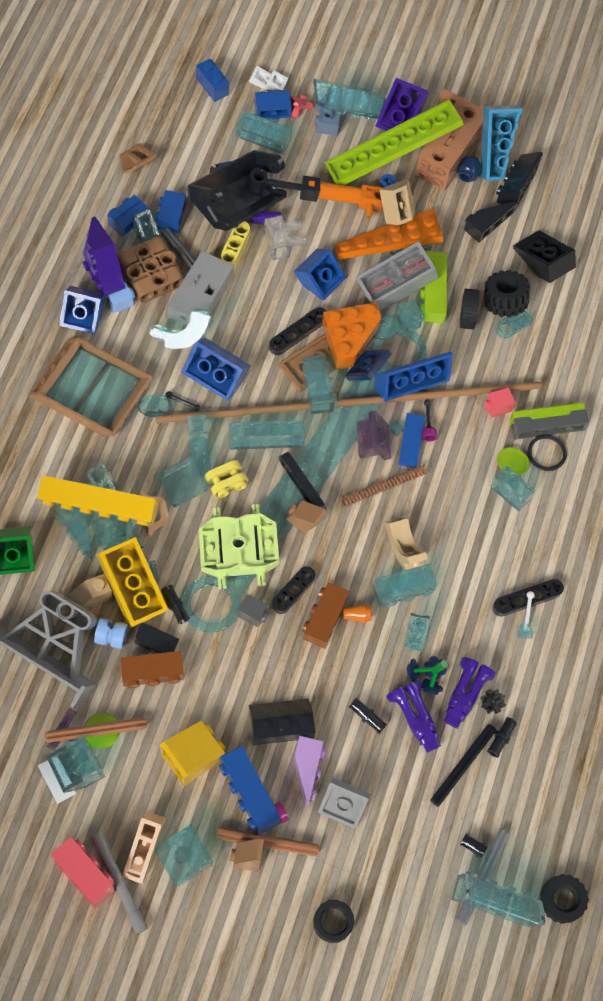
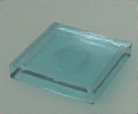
[158,456,208,508]

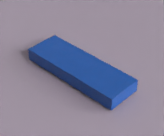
[398,413,425,468]

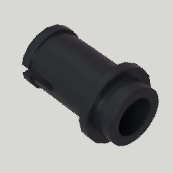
[460,833,488,858]

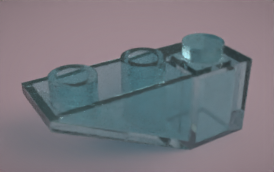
[55,505,92,559]

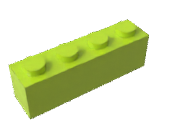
[419,251,447,323]

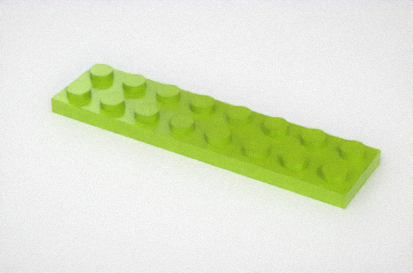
[324,100,464,185]

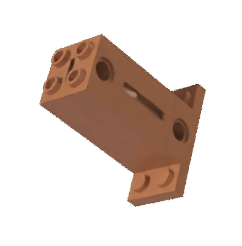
[415,89,483,190]

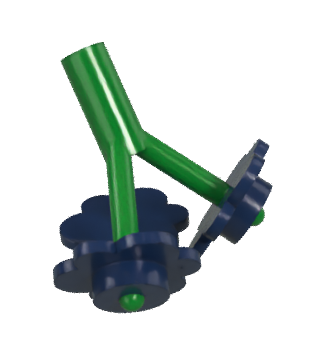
[407,656,448,695]

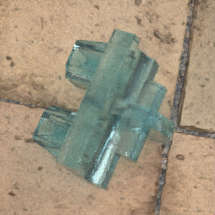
[404,613,430,651]

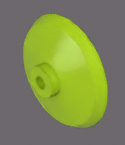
[497,447,529,476]
[84,713,120,749]

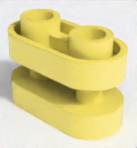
[204,460,249,498]

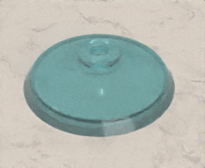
[373,314,400,340]
[138,395,172,418]

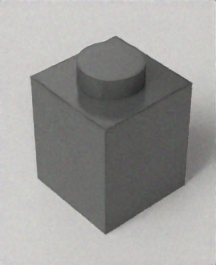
[237,594,269,627]

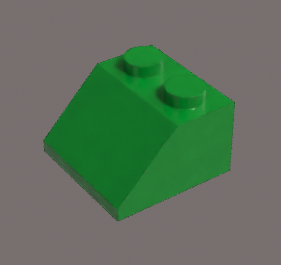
[0,526,35,575]

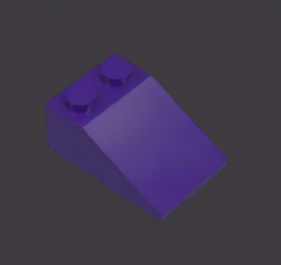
[375,78,429,131]

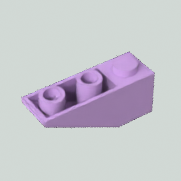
[294,736,326,806]

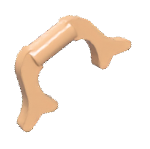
[140,491,169,537]

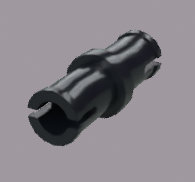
[161,585,190,624]
[348,698,387,734]
[487,717,517,758]

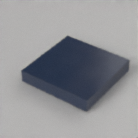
[345,350,392,381]

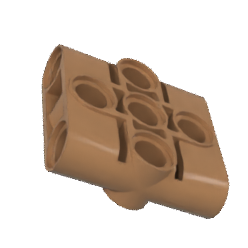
[117,236,185,302]

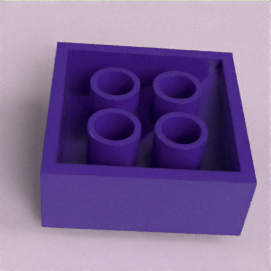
[82,216,126,296]

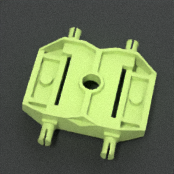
[199,504,280,589]

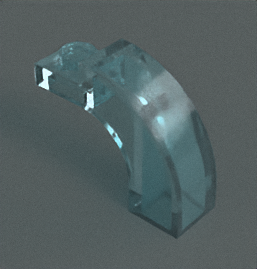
[149,308,215,349]

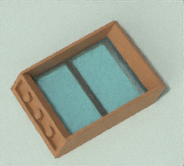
[29,337,153,436]

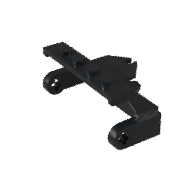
[188,150,287,231]

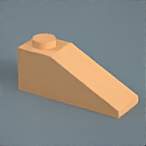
[122,811,166,884]

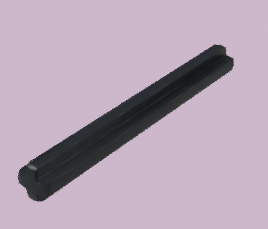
[430,724,496,807]

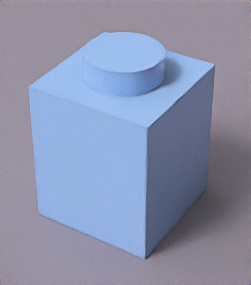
[106,282,135,313]

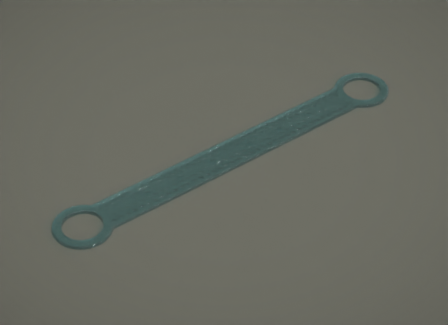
[182,326,427,633]

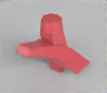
[290,95,313,118]

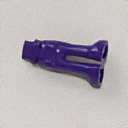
[443,657,496,729]
[386,680,441,753]

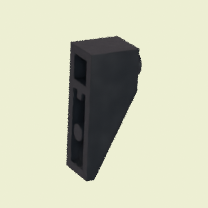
[464,201,517,243]

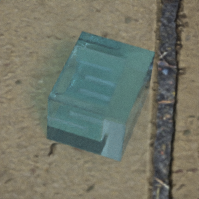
[389,421,404,437]

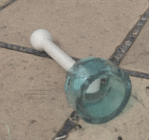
[517,591,534,639]

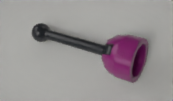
[422,399,437,442]

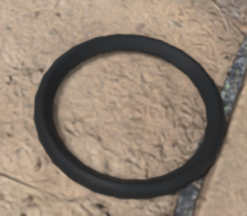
[528,435,567,471]

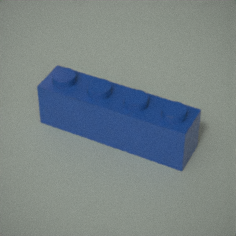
[219,746,281,835]

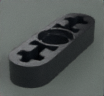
[272,566,316,614]

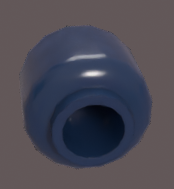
[457,156,482,183]

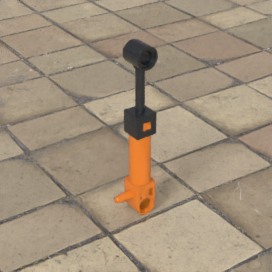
[248,168,383,218]

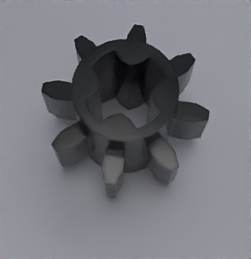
[480,689,506,714]

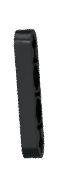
[269,307,326,355]
[279,452,327,511]
[492,579,564,617]

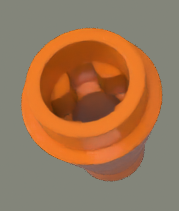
[343,604,372,623]

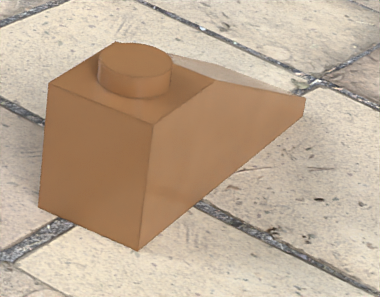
[230,838,264,872]

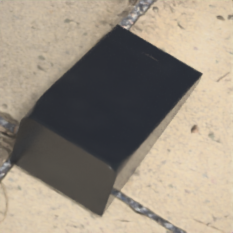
[134,622,179,653]

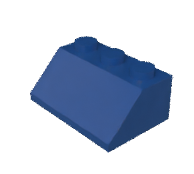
[181,338,251,401]

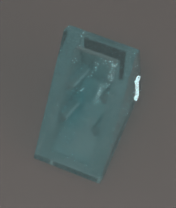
[133,209,159,243]

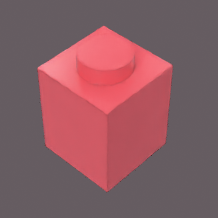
[484,387,516,417]

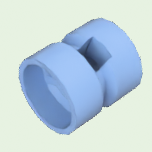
[94,618,129,649]

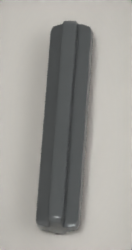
[162,228,196,269]

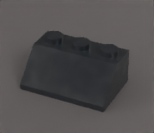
[496,152,543,210]
[249,698,316,745]

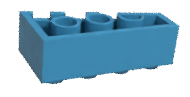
[481,105,523,181]

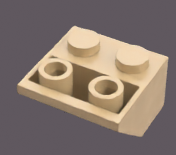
[379,179,415,225]

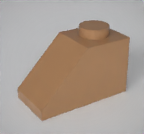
[286,500,327,533]

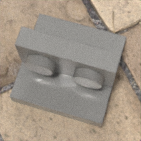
[318,778,371,829]

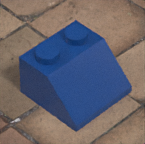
[294,249,347,300]
[59,286,106,334]

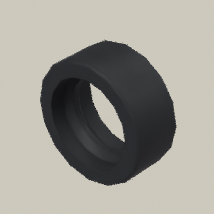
[313,900,354,943]

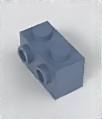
[314,95,342,136]

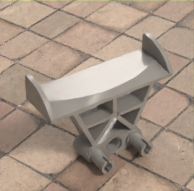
[0,591,99,708]

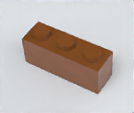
[302,582,350,649]
[121,651,184,688]

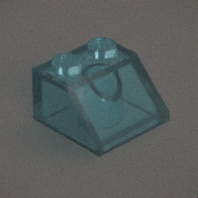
[91,515,144,551]
[46,736,106,793]
[155,825,213,888]

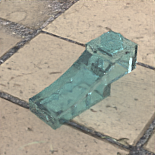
[187,415,211,477]

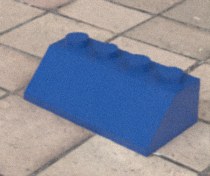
[374,352,453,402]

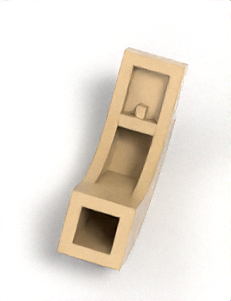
[385,517,428,570]

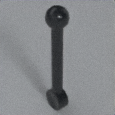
[165,391,201,411]

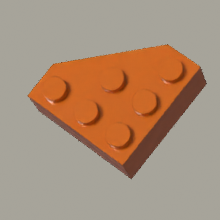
[322,302,381,370]

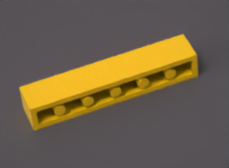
[37,475,159,526]

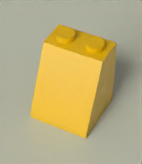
[160,721,226,787]

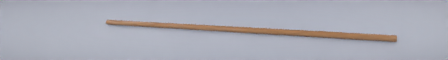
[155,382,541,423]

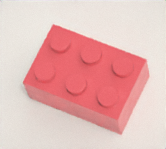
[51,837,115,909]

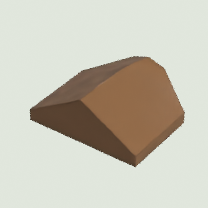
[120,143,156,173]

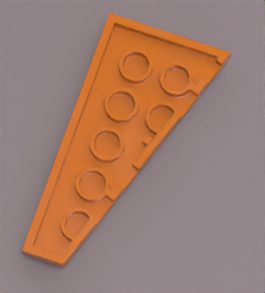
[335,208,443,260]

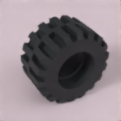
[484,270,530,318]

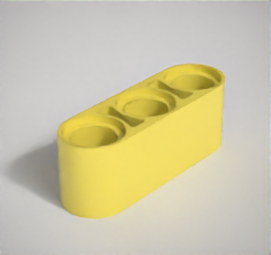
[221,221,250,270]

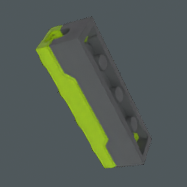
[509,402,589,440]

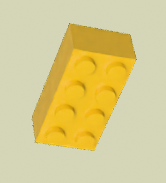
[96,537,168,627]

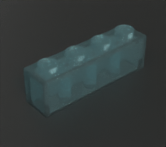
[228,420,306,450]

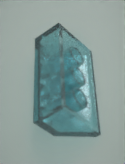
[313,78,387,121]
[451,871,545,927]

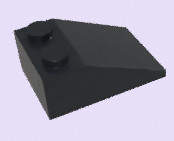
[513,230,576,283]

